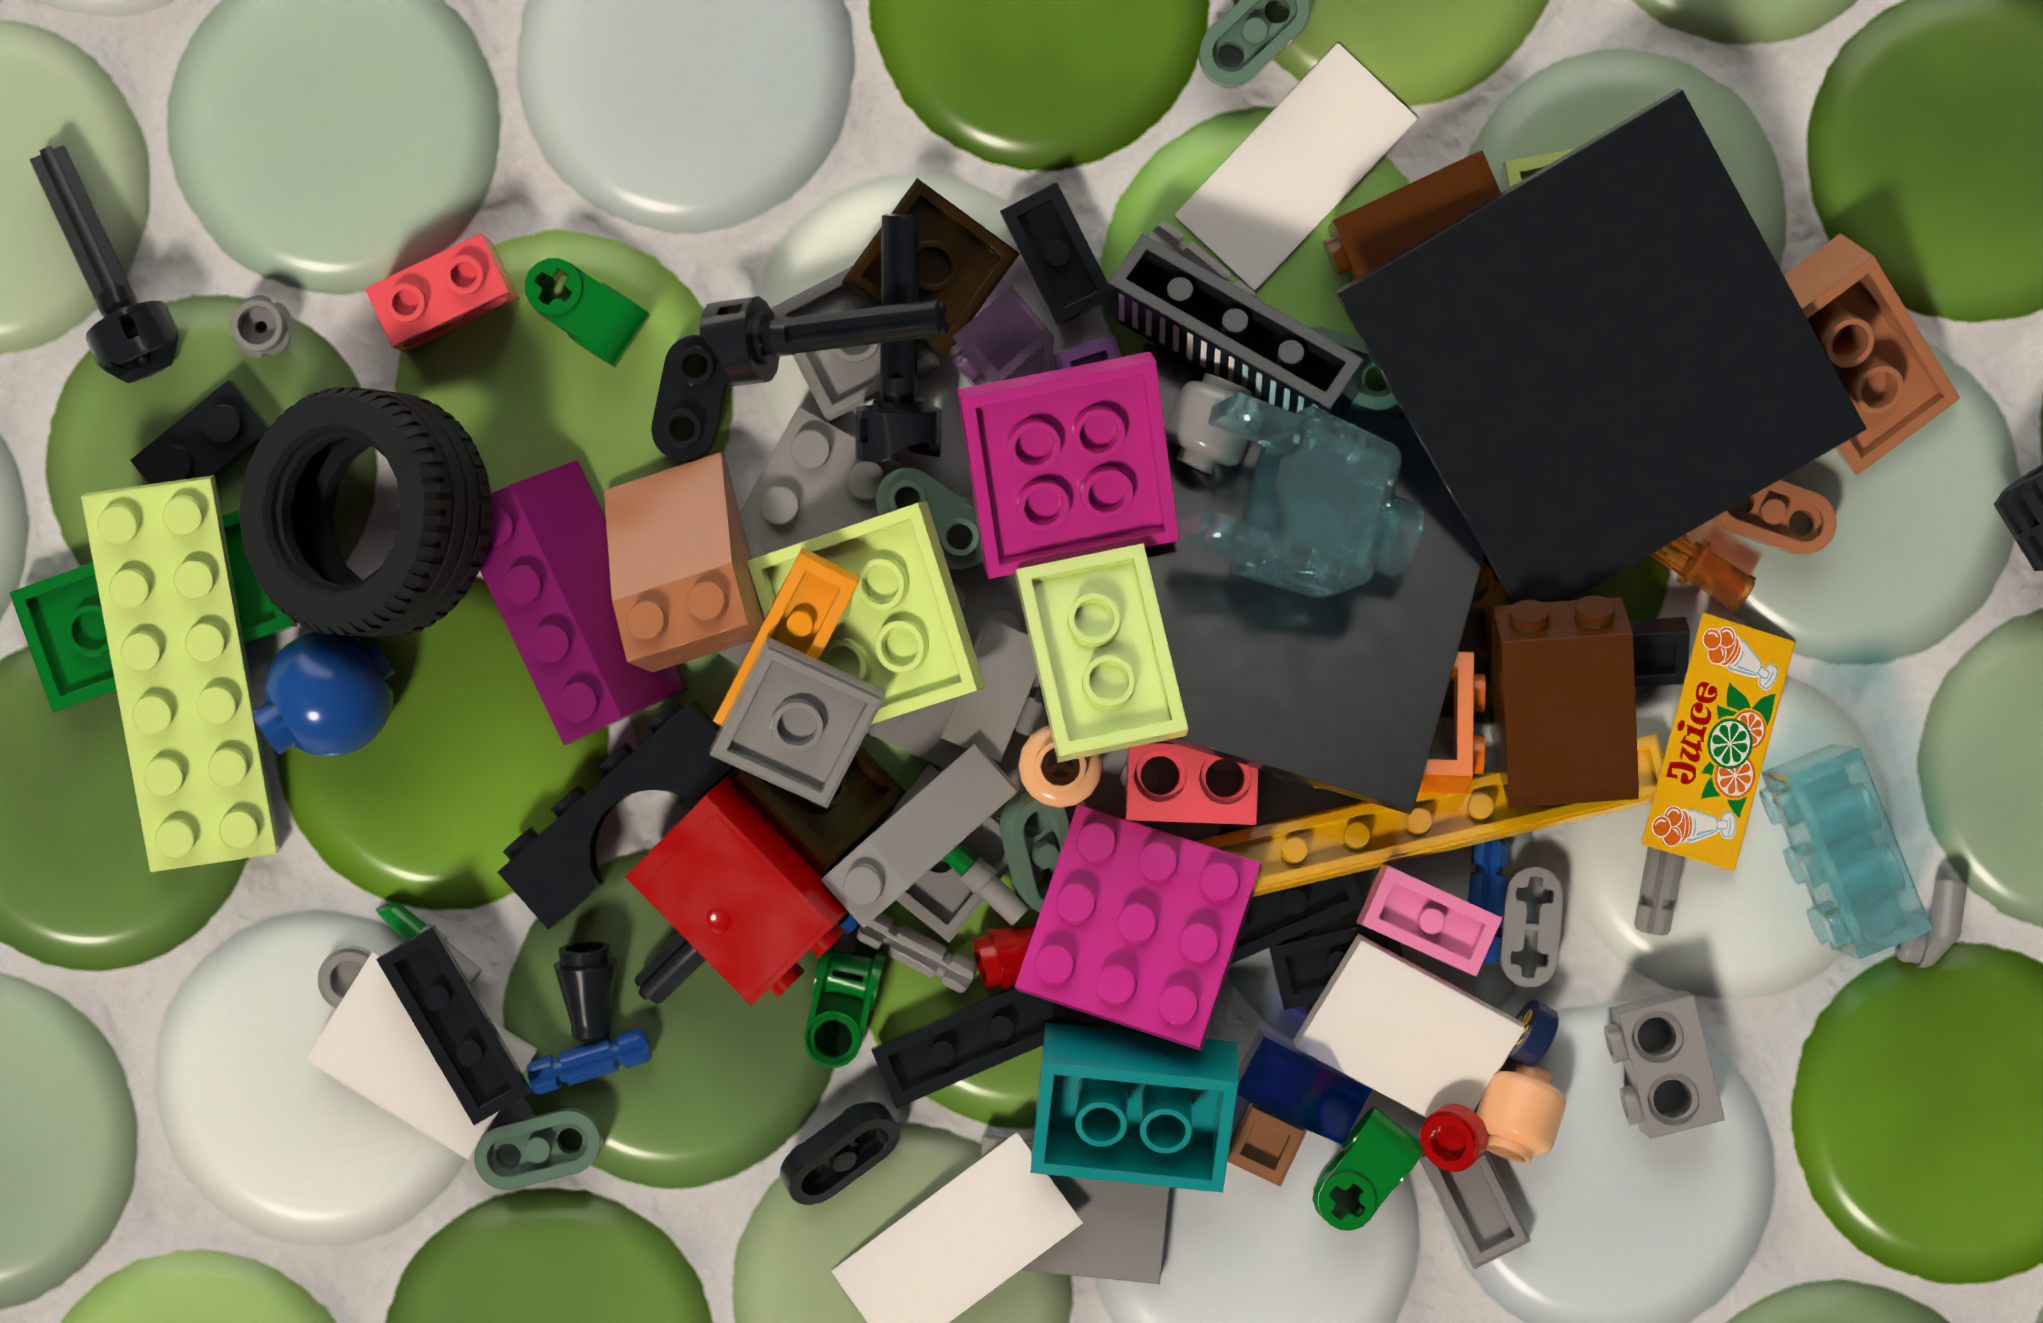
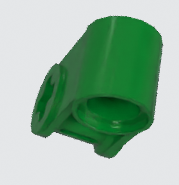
[525,258,650,368]
[804,944,886,1068]
[1312,1106,1424,1231]

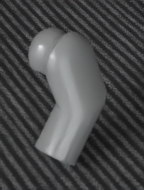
[1895,880,1967,968]

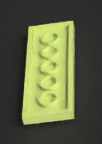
[81,475,280,872]

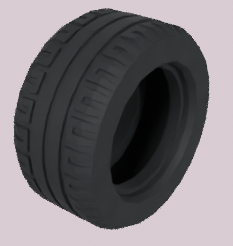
[240,387,493,637]

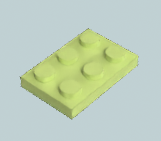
[1015,543,1188,763]

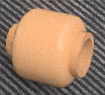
[1018,725,1103,808]
[1476,1063,1566,1163]

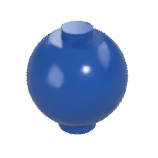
[252,631,396,757]

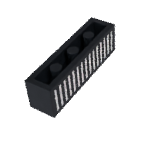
[1108,233,1364,441]

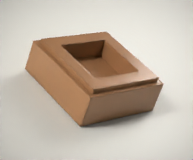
[1227,1100,1308,1187]

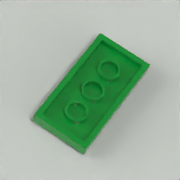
[9,509,297,712]

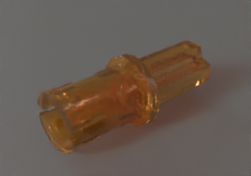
[1649,534,1756,612]

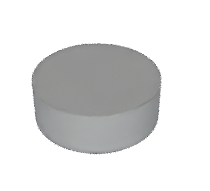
[318,946,371,1009]

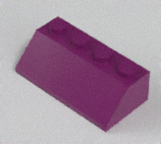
[480,460,687,745]

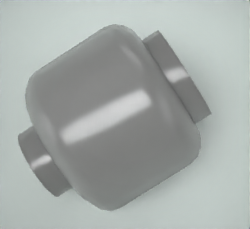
[1165,373,1260,474]

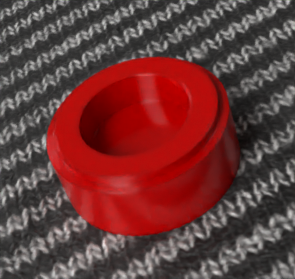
[1420,1104,1488,1172]

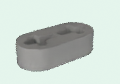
[1498,865,1564,988]

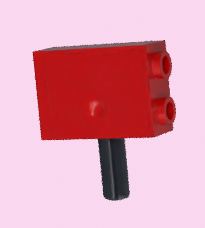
[625,776,848,1006]

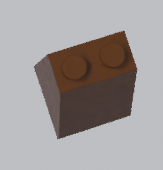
[1323,150,1501,281]
[1490,595,1639,808]

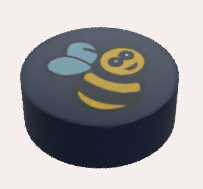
[1508,999,1559,1067]

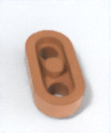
[1713,480,1837,555]

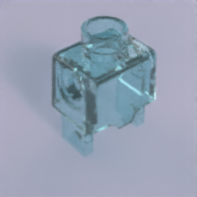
[1178,392,1424,599]

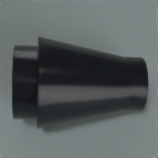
[553,941,617,1039]

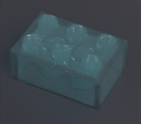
[1759,744,1933,959]

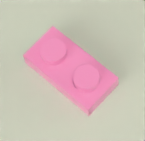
[1356,864,1502,977]

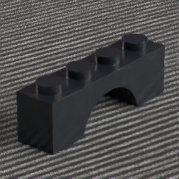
[497,700,735,930]

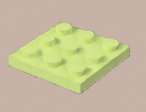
[747,501,986,724]

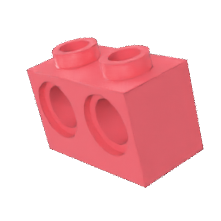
[364,233,519,353]
[1125,741,1258,825]

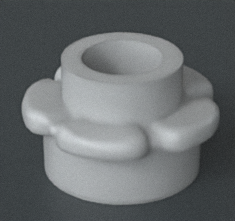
[229,295,292,358]

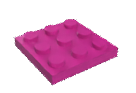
[957,352,1179,579]
[1014,804,1263,1051]

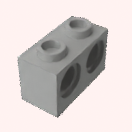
[1604,989,1725,1139]

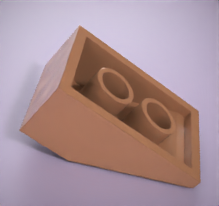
[1784,233,1960,475]
[604,452,765,672]

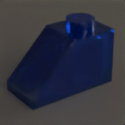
[1237,1028,1372,1145]

